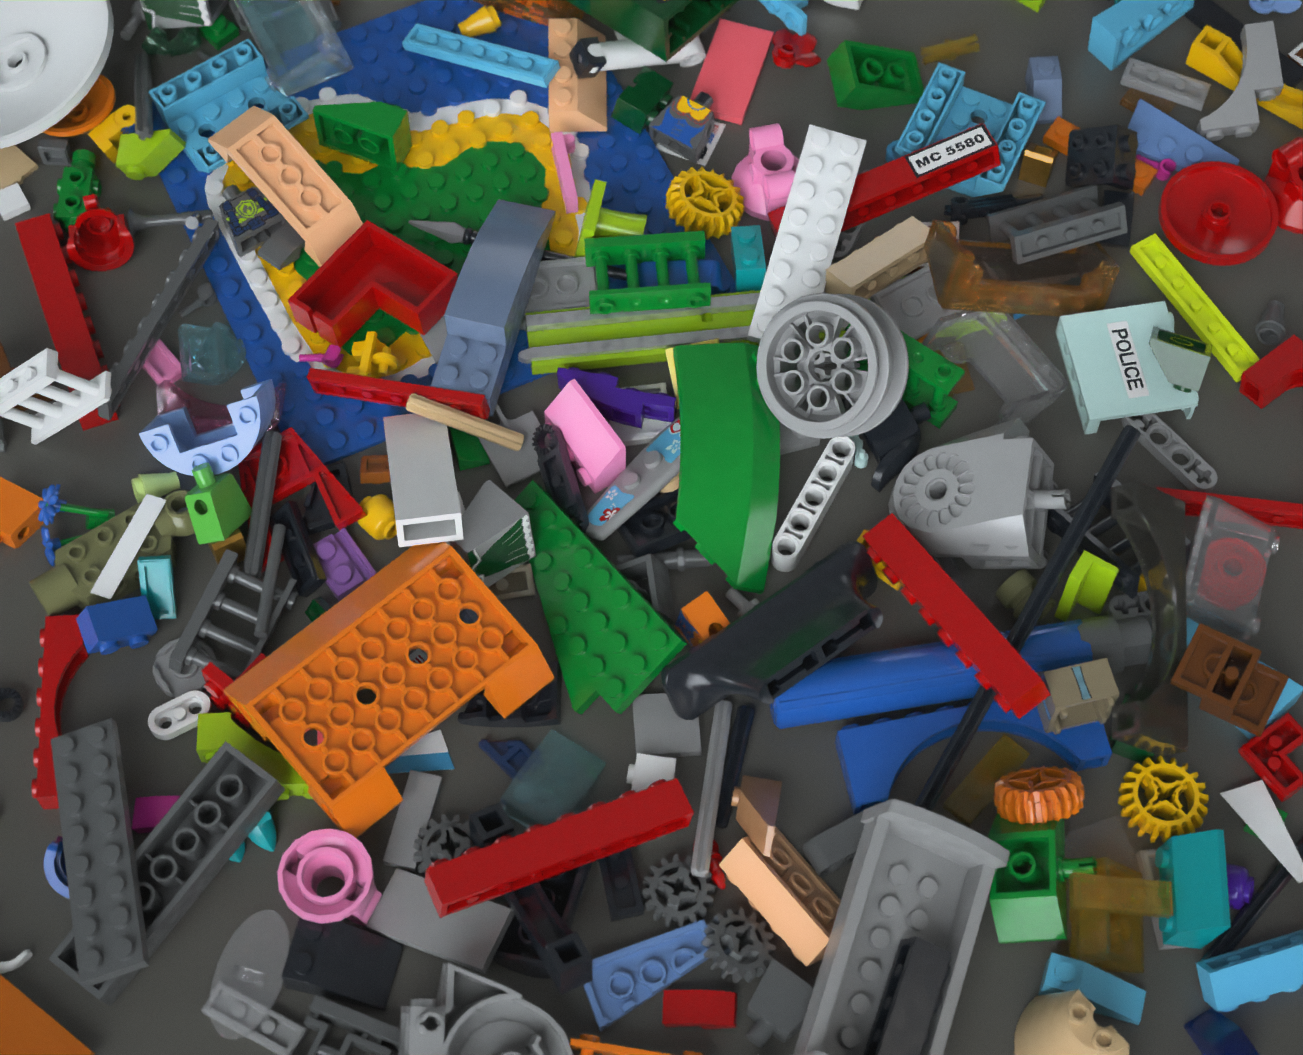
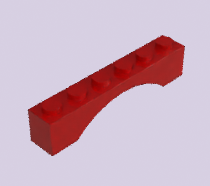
[31,614,90,810]

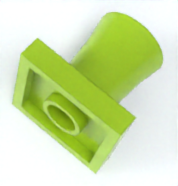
[575,179,647,257]

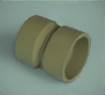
[995,568,1056,624]

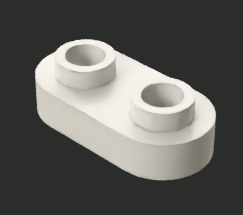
[148,690,212,740]

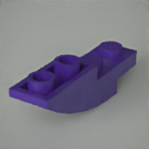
[557,367,677,428]

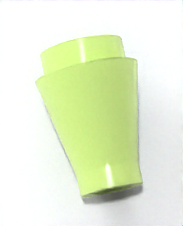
[131,471,180,503]

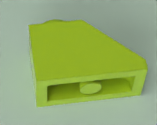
[115,129,186,180]

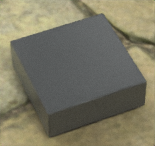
[37,139,73,166]

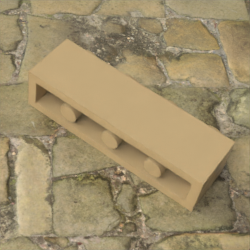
[825,216,938,299]

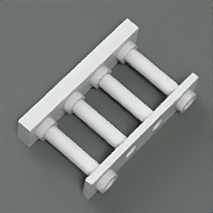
[0,348,112,445]

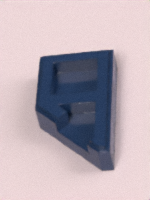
[478,740,544,787]

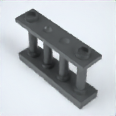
[987,184,1128,265]
[169,549,299,681]

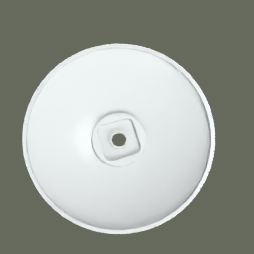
[0,0,114,149]

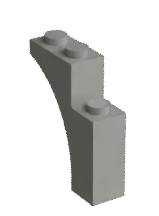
[1196,21,1284,142]

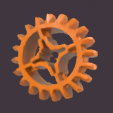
[993,766,1085,825]

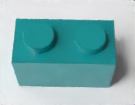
[731,225,766,292]

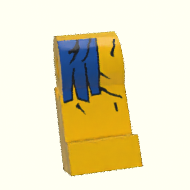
[88,105,135,164]

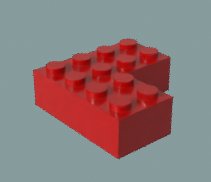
[288,220,458,348]

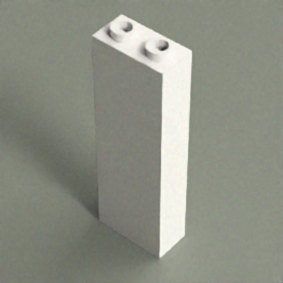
[383,413,464,547]

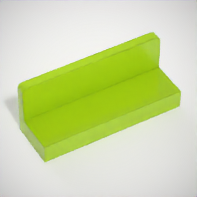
[1055,550,1119,622]

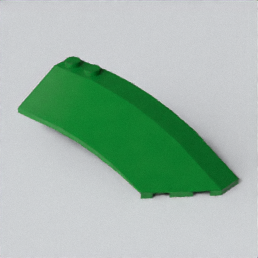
[673,342,780,594]

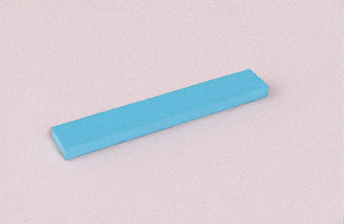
[402,23,560,88]

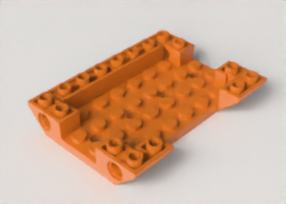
[223,542,555,839]

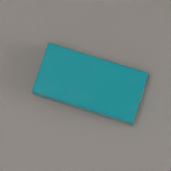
[137,555,177,620]

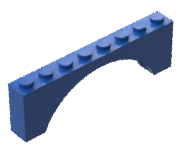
[835,701,1112,815]

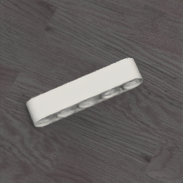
[771,437,855,572]

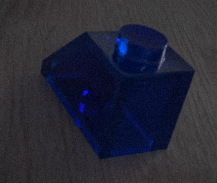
[1183,1008,1260,1055]

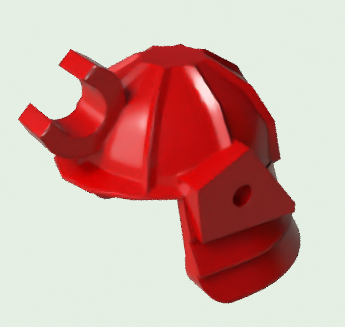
[67,194,134,272]

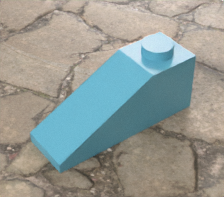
[1038,952,1146,1025]

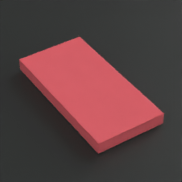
[690,18,774,125]

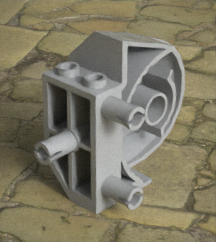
[888,418,1071,569]
[368,963,573,1055]

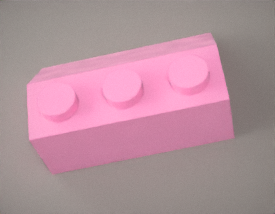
[544,378,626,494]

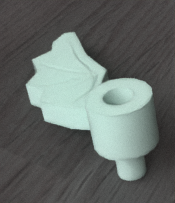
[847,435,868,469]

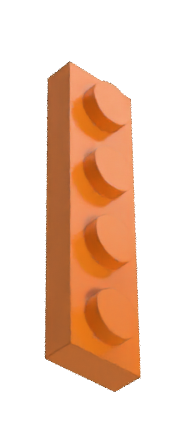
[1042,117,1158,196]

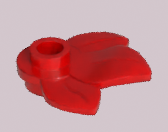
[772,29,821,69]

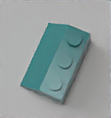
[1155,829,1231,949]

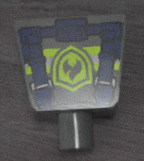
[219,185,286,257]

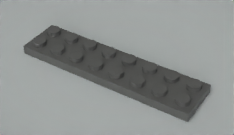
[51,718,150,987]

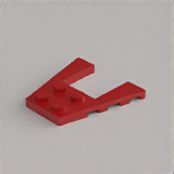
[238,427,367,573]

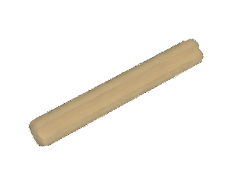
[406,393,524,451]

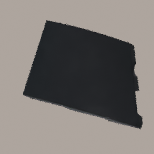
[458,661,562,727]

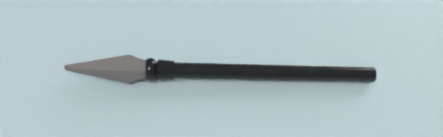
[408,220,627,282]

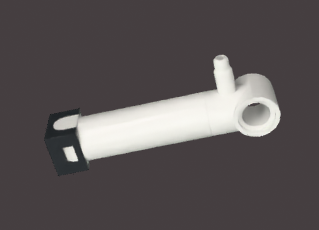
[569,35,706,79]

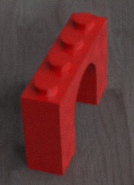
[1239,335,1303,409]

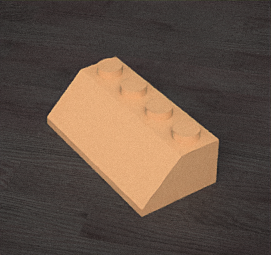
[548,18,607,132]
[719,826,841,967]

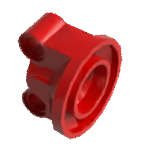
[1264,137,1303,234]

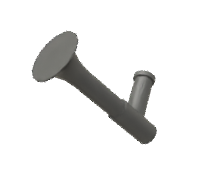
[128,208,213,238]

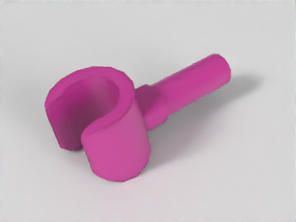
[1136,154,1176,181]
[299,345,344,368]

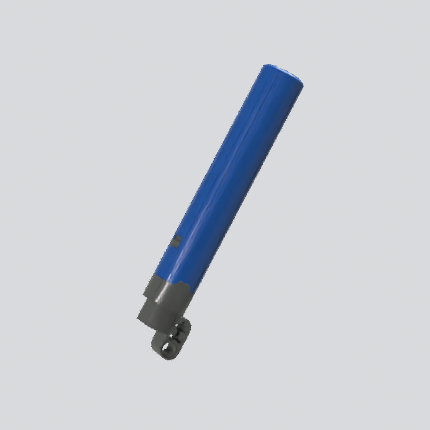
[769,590,1169,729]

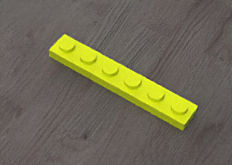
[1130,233,1260,383]

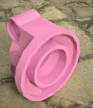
[731,123,799,221]
[277,828,382,926]

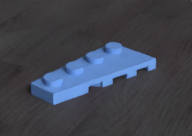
[1128,98,1240,171]
[583,919,709,1032]

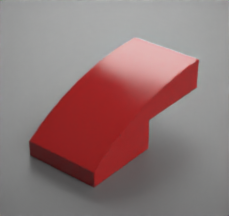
[662,990,737,1030]

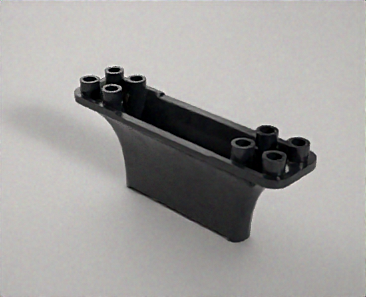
[661,541,883,720]

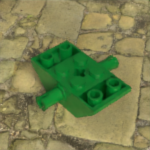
[989,813,1098,944]

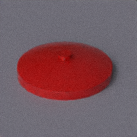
[1158,161,1279,266]

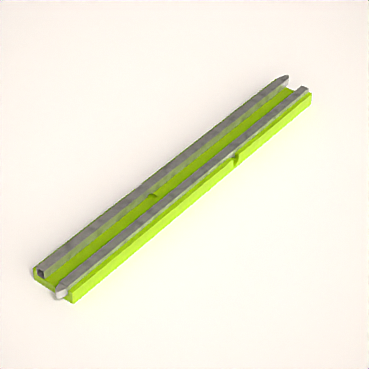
[518,267,1012,375]

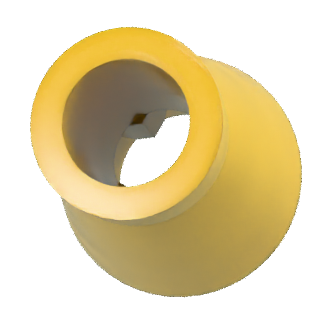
[457,5,502,37]

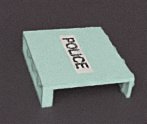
[1055,301,1199,435]

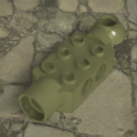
[28,490,195,616]

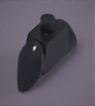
[842,398,931,493]

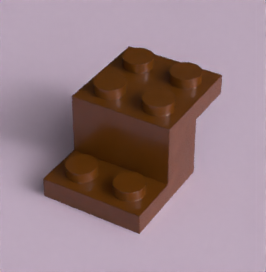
[1171,623,1289,737]

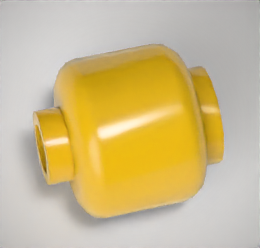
[357,494,397,540]

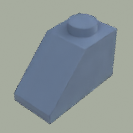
[1025,56,1062,124]

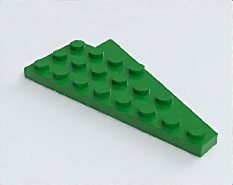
[514,480,687,715]

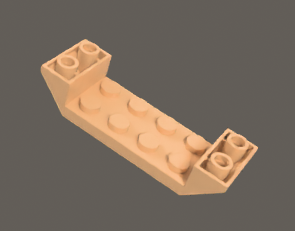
[208,106,363,267]

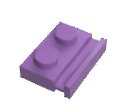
[313,528,376,601]

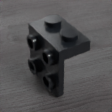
[1065,125,1138,190]

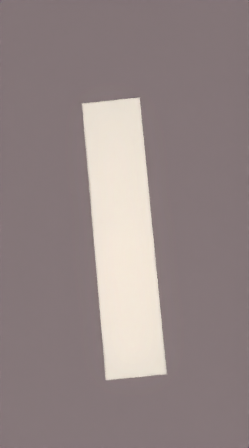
[90,494,166,599]

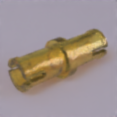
[920,34,980,65]

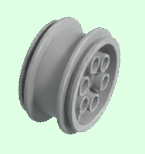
[756,293,909,439]

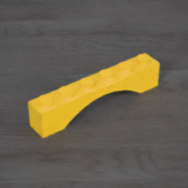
[1185,25,1303,130]

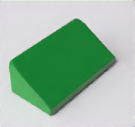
[448,426,490,471]

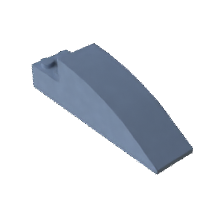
[430,199,556,417]

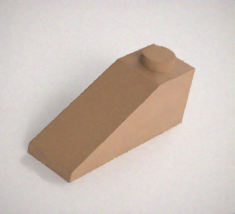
[731,775,782,857]

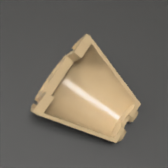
[1014,989,1129,1055]

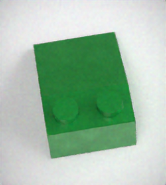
[827,40,924,111]
[313,102,412,172]

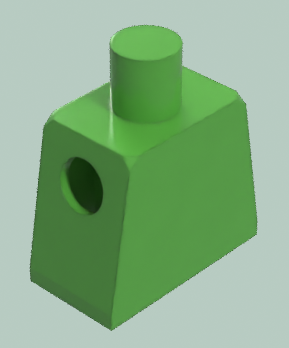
[185,463,252,545]

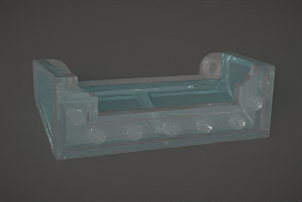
[234,0,354,96]

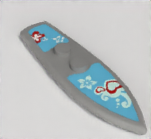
[586,417,680,540]

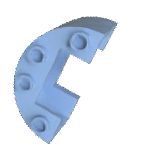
[139,379,276,476]

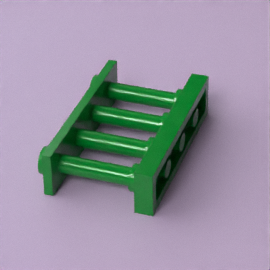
[584,231,711,314]
[845,323,965,429]

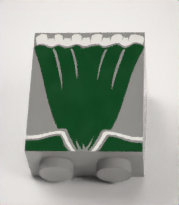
[140,0,228,30]
[449,480,536,587]

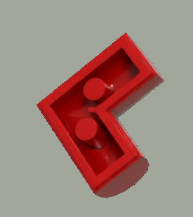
[1238,712,1303,802]

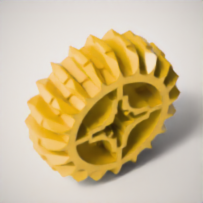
[665,167,744,240]
[1118,755,1209,843]

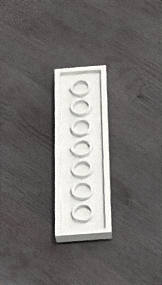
[746,125,867,355]

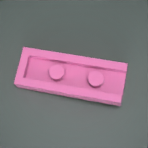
[551,131,578,214]

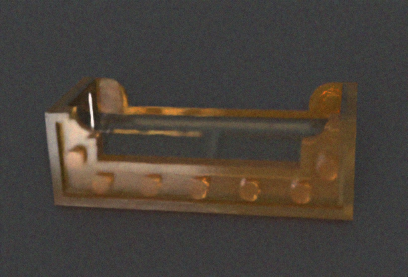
[924,220,1120,317]

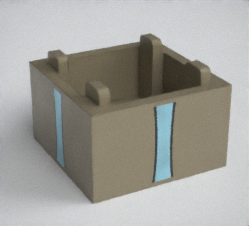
[1036,658,1120,735]

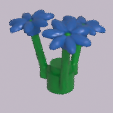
[38,484,115,566]

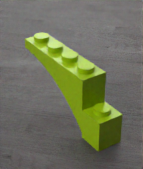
[196,712,313,800]

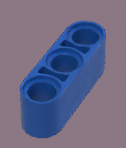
[638,260,723,295]

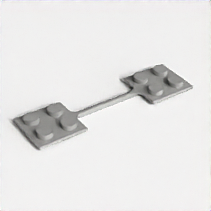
[419,316,550,488]

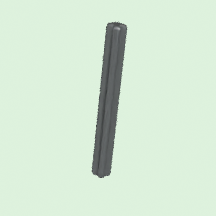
[134,52,153,141]
[242,431,282,578]

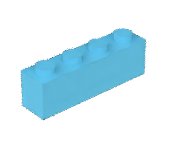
[1196,929,1303,1012]

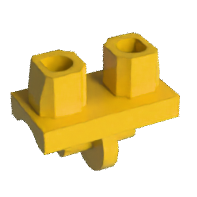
[347,331,398,379]

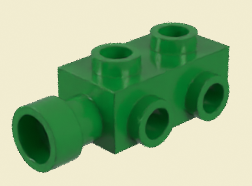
[53,149,102,233]

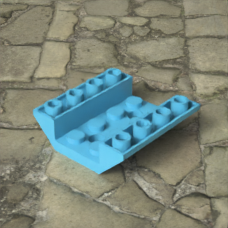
[149,38,309,173]
[895,62,1046,198]

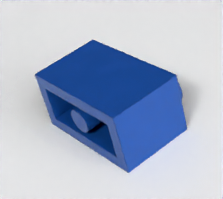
[76,595,158,655]

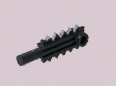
[944,193,1044,225]

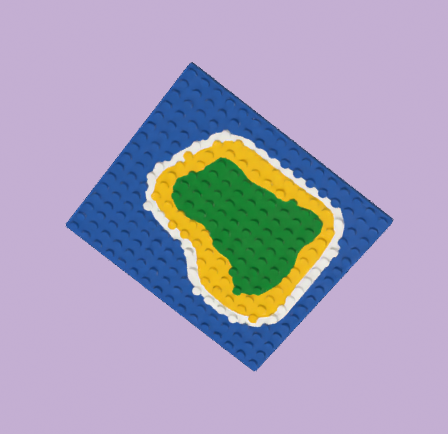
[152,0,736,466]

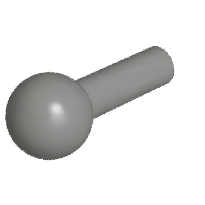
[120,0,146,41]

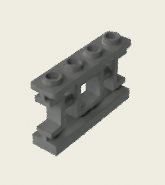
[289,995,400,1055]

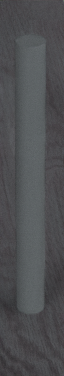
[254,524,286,638]

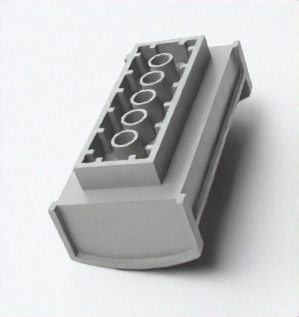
[793,799,1010,1055]

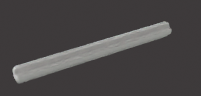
[691,700,733,878]

